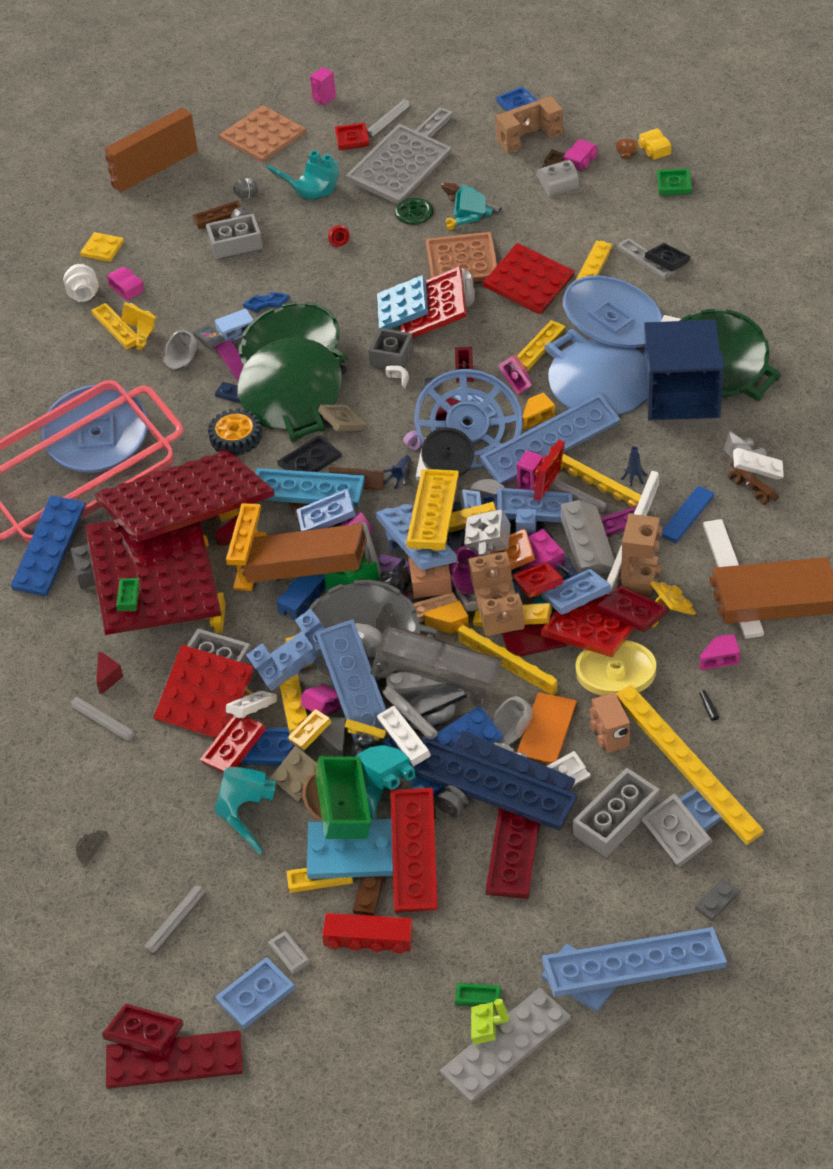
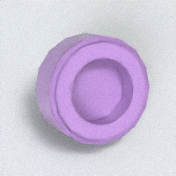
[403,430,422,450]

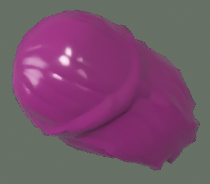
[449,546,479,595]

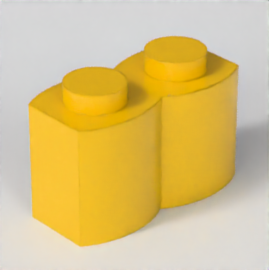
[638,128,671,160]

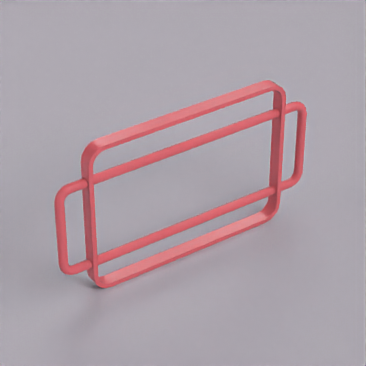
[0,380,183,543]

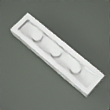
[377,706,431,766]

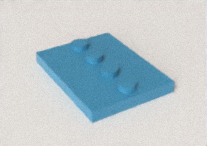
[307,819,393,879]

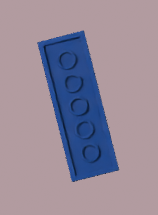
[11,495,86,596]

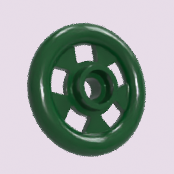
[395,198,433,225]

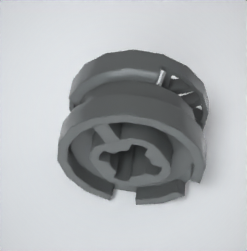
[435,785,469,818]

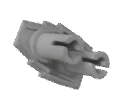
[724,431,766,460]

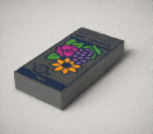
[193,325,225,348]

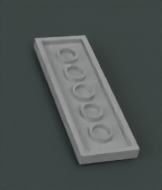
[440,987,571,1104]

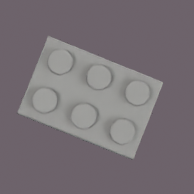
[641,793,713,868]

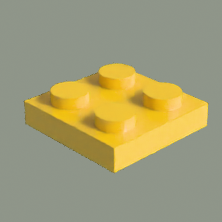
[80,232,124,262]

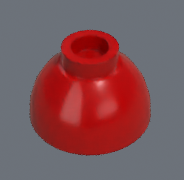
[328,225,350,247]

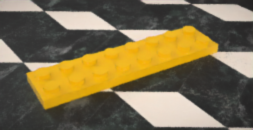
[406,469,459,551]

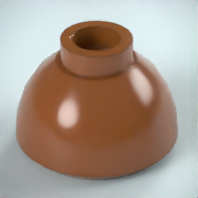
[616,139,638,158]

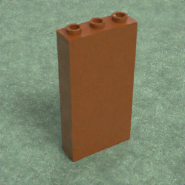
[105,107,198,192]
[242,524,367,583]
[709,557,833,624]

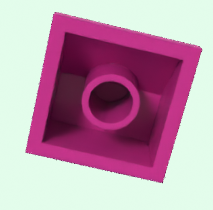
[519,529,565,571]

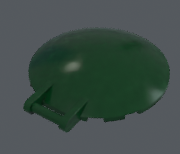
[239,302,348,366]
[679,309,781,401]
[238,337,342,442]

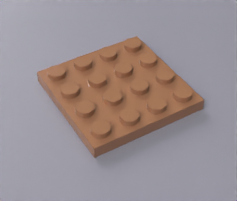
[219,105,306,163]
[425,232,497,283]

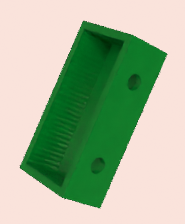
[315,756,371,839]

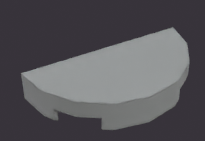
[470,479,505,495]

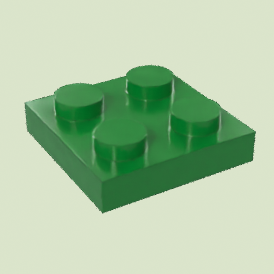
[657,168,692,196]

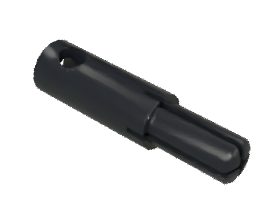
[699,690,719,721]

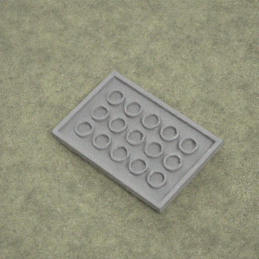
[346,124,452,204]

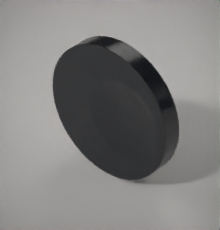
[421,427,475,477]

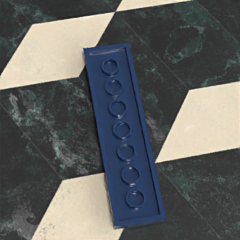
[410,738,577,831]

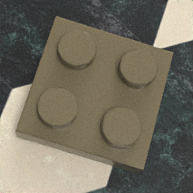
[318,405,367,432]
[270,746,317,803]

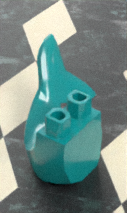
[266,150,339,200]
[338,745,415,820]
[214,767,276,855]

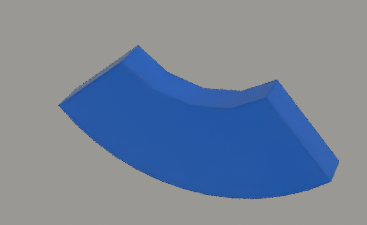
[243,292,290,313]

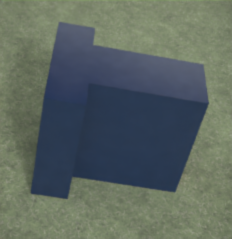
[643,320,724,420]

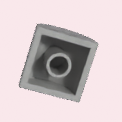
[536,160,579,197]

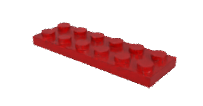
[391,788,438,913]

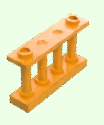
[226,504,267,591]

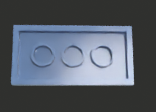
[497,488,572,523]

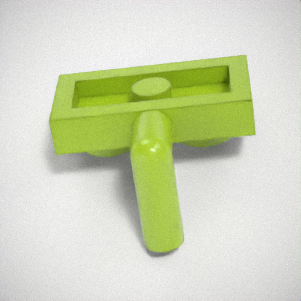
[471,999,510,1045]

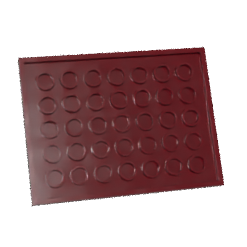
[95,450,275,542]
[85,520,221,635]

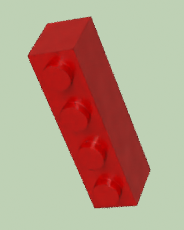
[322,913,413,953]

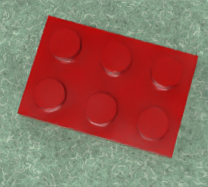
[532,439,565,501]
[200,716,266,773]

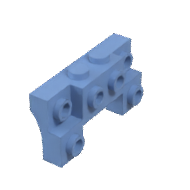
[246,609,325,691]

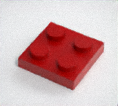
[334,122,370,150]
[512,562,564,598]

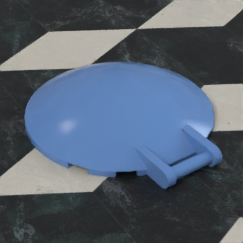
[544,329,647,416]

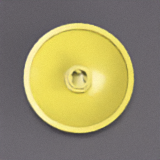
[576,640,656,696]

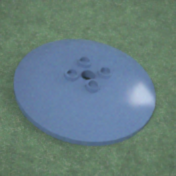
[563,276,663,348]
[41,385,148,473]

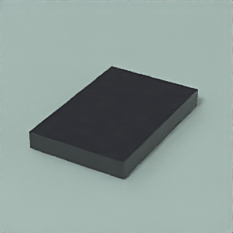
[277,435,342,472]

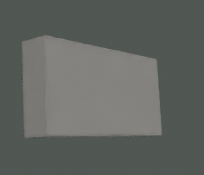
[268,931,310,975]

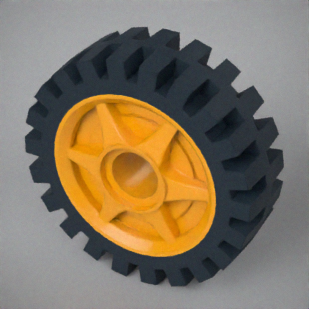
[208,409,262,456]

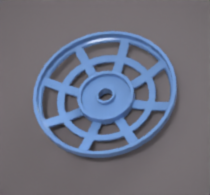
[414,369,522,469]

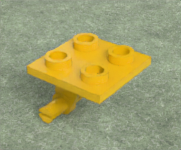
[121,302,156,350]
[650,581,696,627]

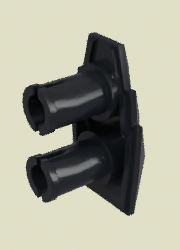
[375,559,411,593]

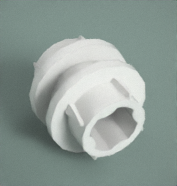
[63,264,99,302]

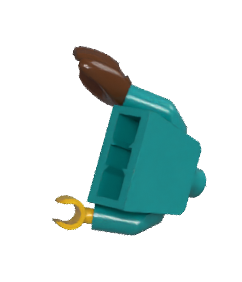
[441,183,493,230]

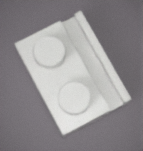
[547,751,591,787]

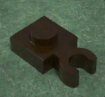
[542,149,565,168]

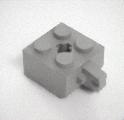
[464,509,511,556]

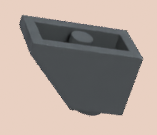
[317,718,347,757]

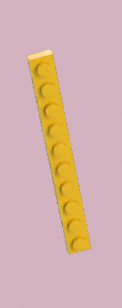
[616,685,764,845]

